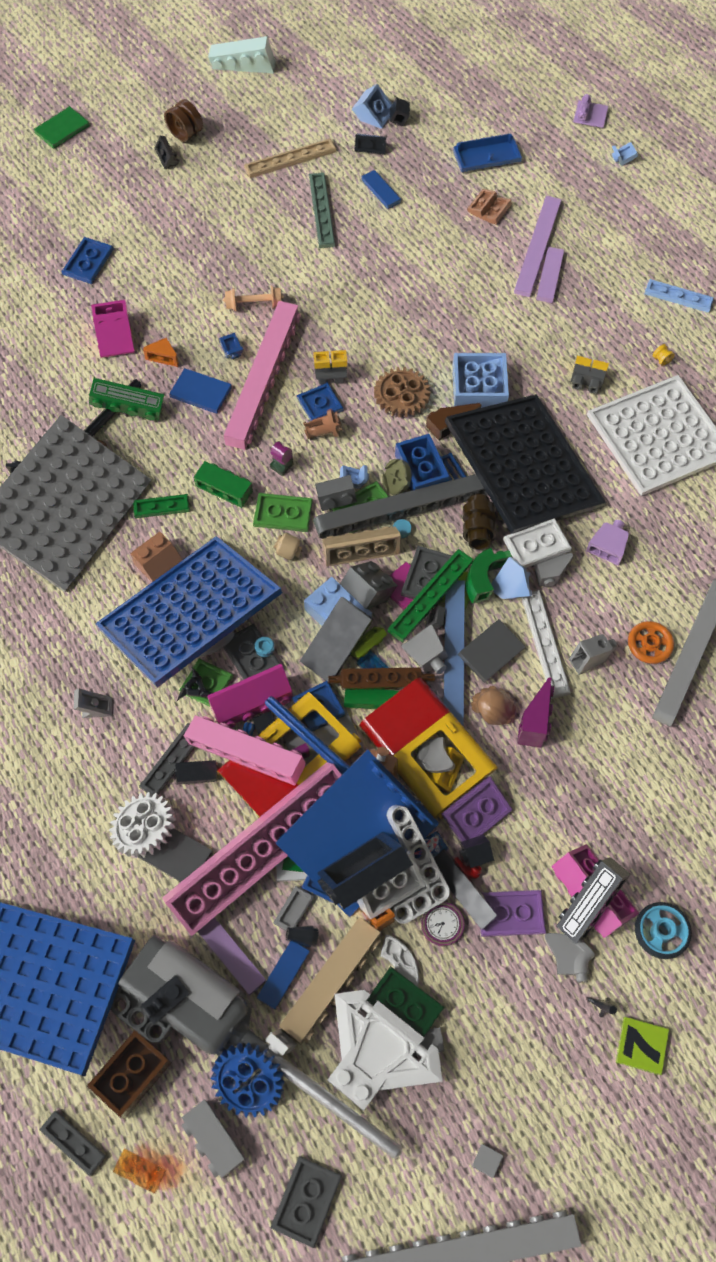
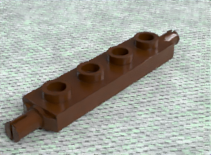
[328,667,435,690]

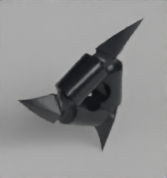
[177,667,212,701]

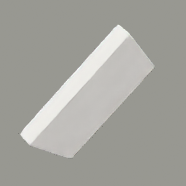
[504,518,572,568]

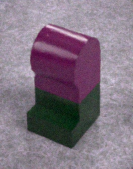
[269,441,294,476]

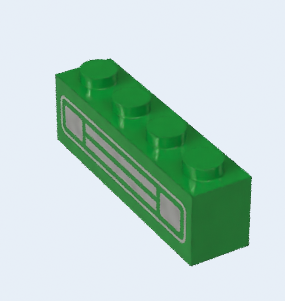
[89,378,164,421]

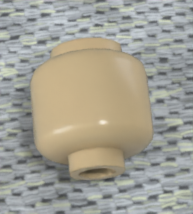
[274,533,302,560]

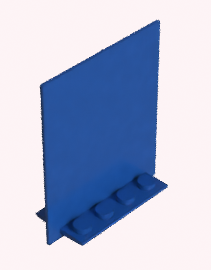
[276,750,439,917]

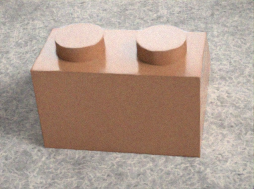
[130,531,183,582]

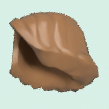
[471,686,516,725]

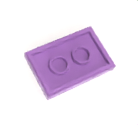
[442,776,513,842]
[480,890,546,937]

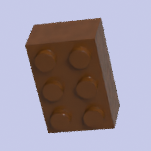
[87,1030,172,1119]

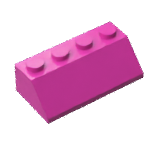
[207,664,293,729]
[551,844,639,938]

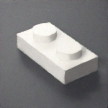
[266,1029,297,1055]

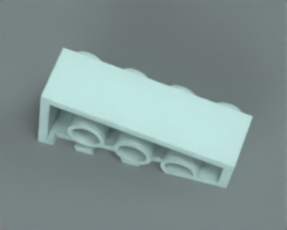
[208,36,276,74]

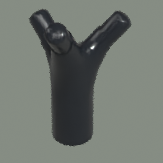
[588,997,617,1018]

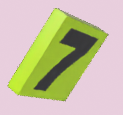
[615,1017,669,1076]

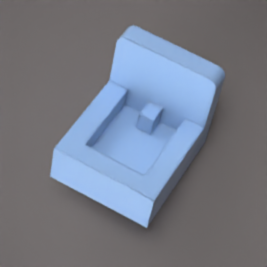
[612,142,638,166]
[340,465,369,489]

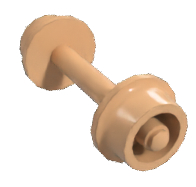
[223,285,284,311]

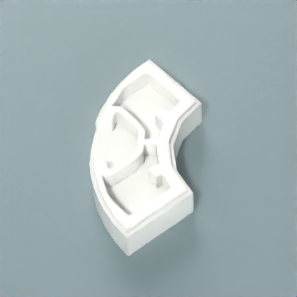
[380,934,419,986]

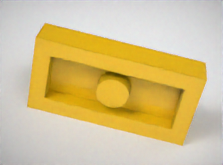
[425,747,465,793]

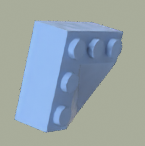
[452,353,509,408]

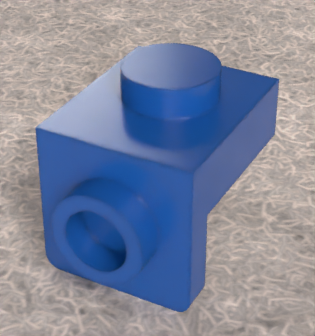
[219,332,244,359]

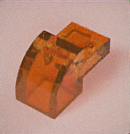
[113,1148,166,1194]

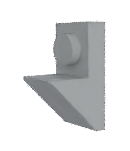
[74,688,112,718]

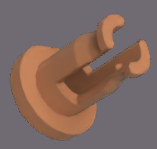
[303,409,342,439]

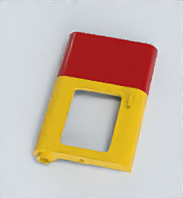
[359,677,498,819]
[217,692,361,818]

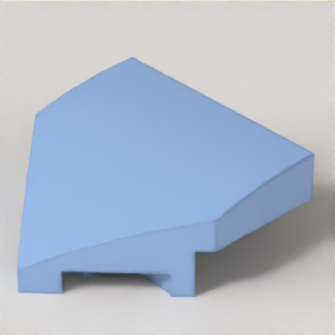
[491,557,532,599]

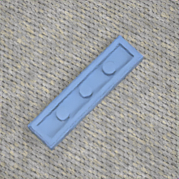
[644,279,714,313]

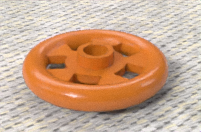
[628,621,674,664]

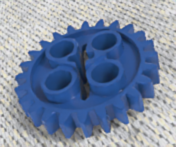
[210,1043,285,1118]

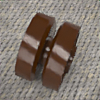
[164,99,203,142]

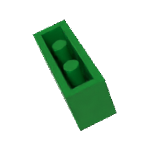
[193,461,253,508]

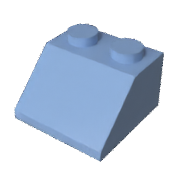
[352,84,392,128]

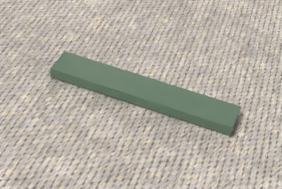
[309,173,335,248]

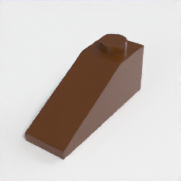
[426,403,482,440]

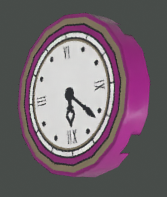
[421,902,464,947]

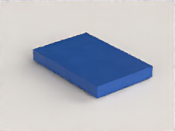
[61,237,114,284]
[169,368,232,414]

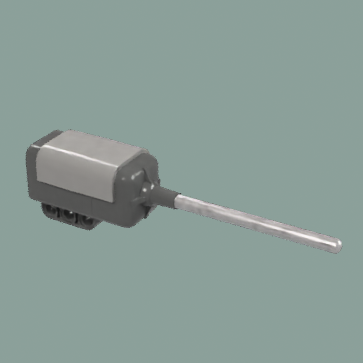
[110,934,402,1159]

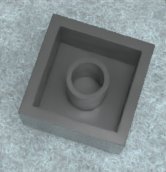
[340,561,398,609]

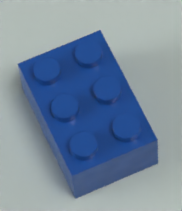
[395,434,450,491]

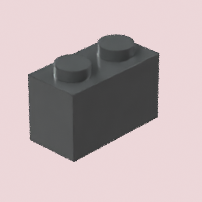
[315,475,357,511]

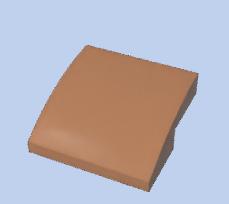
[467,189,512,225]

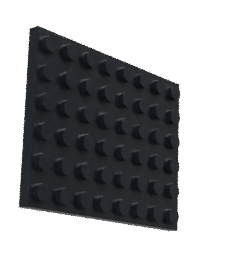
[445,394,606,534]

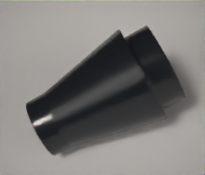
[286,925,319,947]

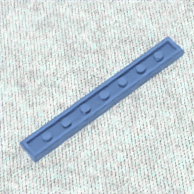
[444,581,465,727]

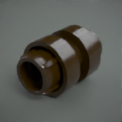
[463,494,496,550]

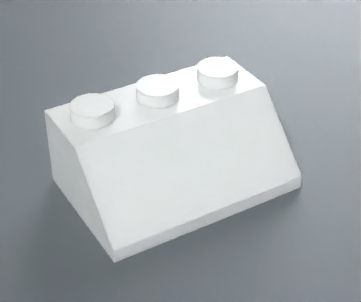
[357,850,425,919]

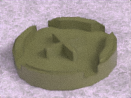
[382,459,411,495]

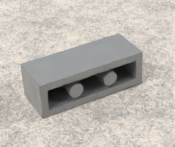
[181,1099,246,1179]

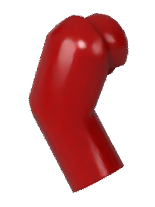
[454,857,482,879]

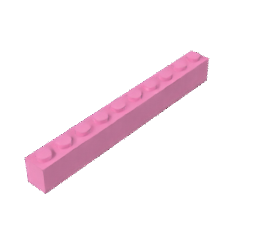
[224,301,301,450]

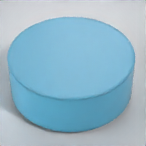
[393,519,411,538]
[255,637,275,657]

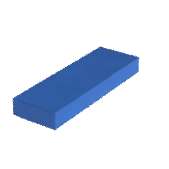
[361,170,401,209]
[257,941,310,1010]

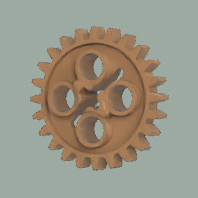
[374,367,431,418]

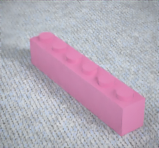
[184,715,306,786]

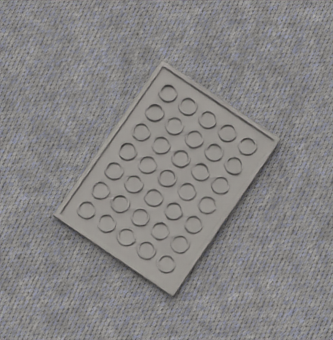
[0,415,151,592]

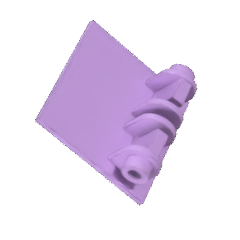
[573,94,608,128]

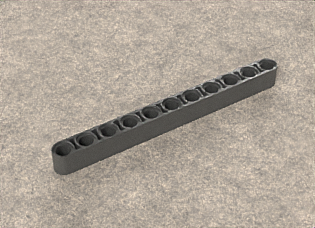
[313,474,488,539]

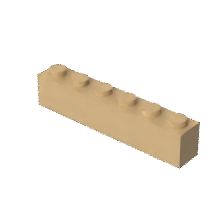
[279,917,381,1045]

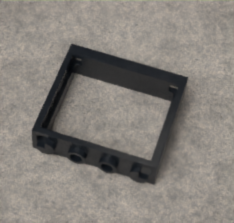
[317,832,413,909]

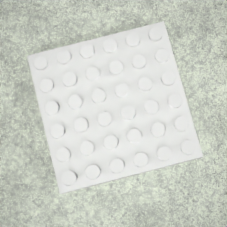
[587,375,716,496]

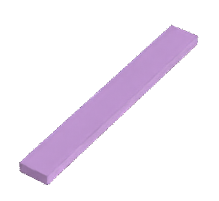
[514,196,561,297]

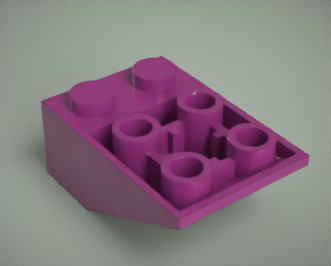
[517,677,554,748]

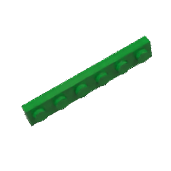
[387,549,474,643]

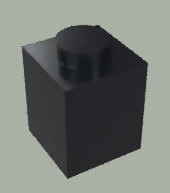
[390,97,410,126]
[459,835,494,868]

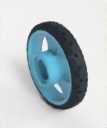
[635,902,692,959]

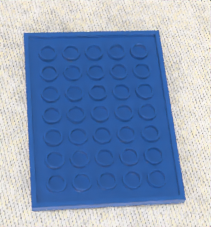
[95,536,283,688]

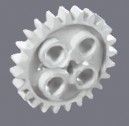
[109,792,176,858]

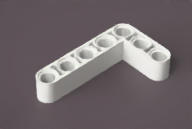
[387,805,450,924]

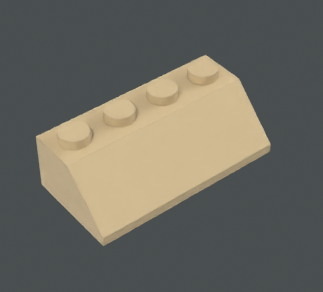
[322,527,401,567]

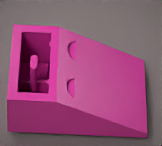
[91,300,135,358]

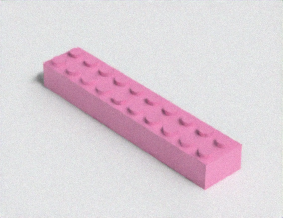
[162,762,341,936]

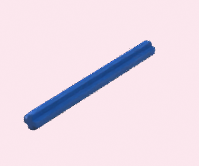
[265,696,350,775]

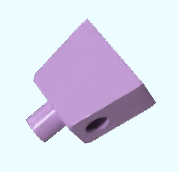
[586,520,629,566]

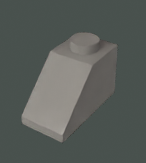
[533,553,573,587]

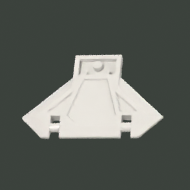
[327,990,443,1111]

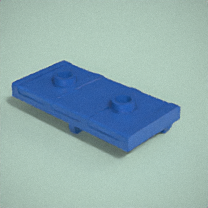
[453,133,522,173]

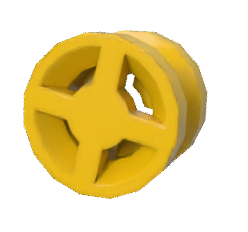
[652,344,675,366]

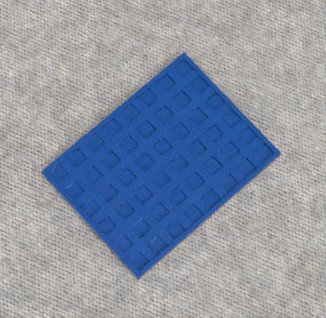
[0,902,136,1077]

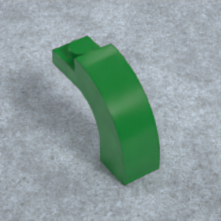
[465,548,513,604]

